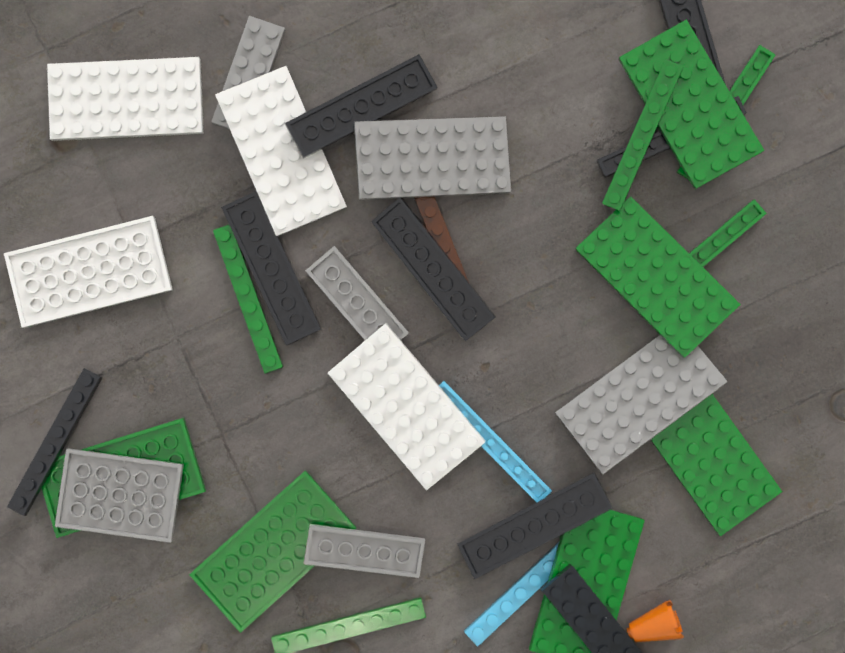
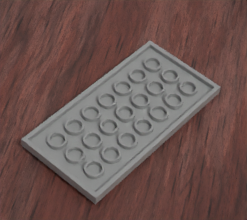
[354,116,511,200]
[555,335,728,475]

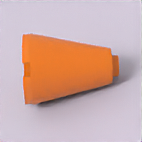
[627,600,684,642]

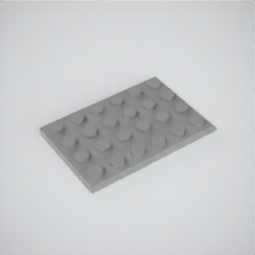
[55,448,184,543]

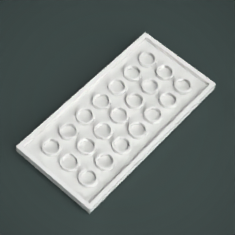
[47,57,204,141]
[215,66,347,236]
[4,216,173,328]
[328,323,486,491]

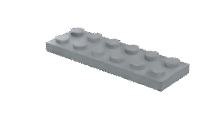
[211,16,286,129]
[305,246,409,340]
[304,524,425,578]

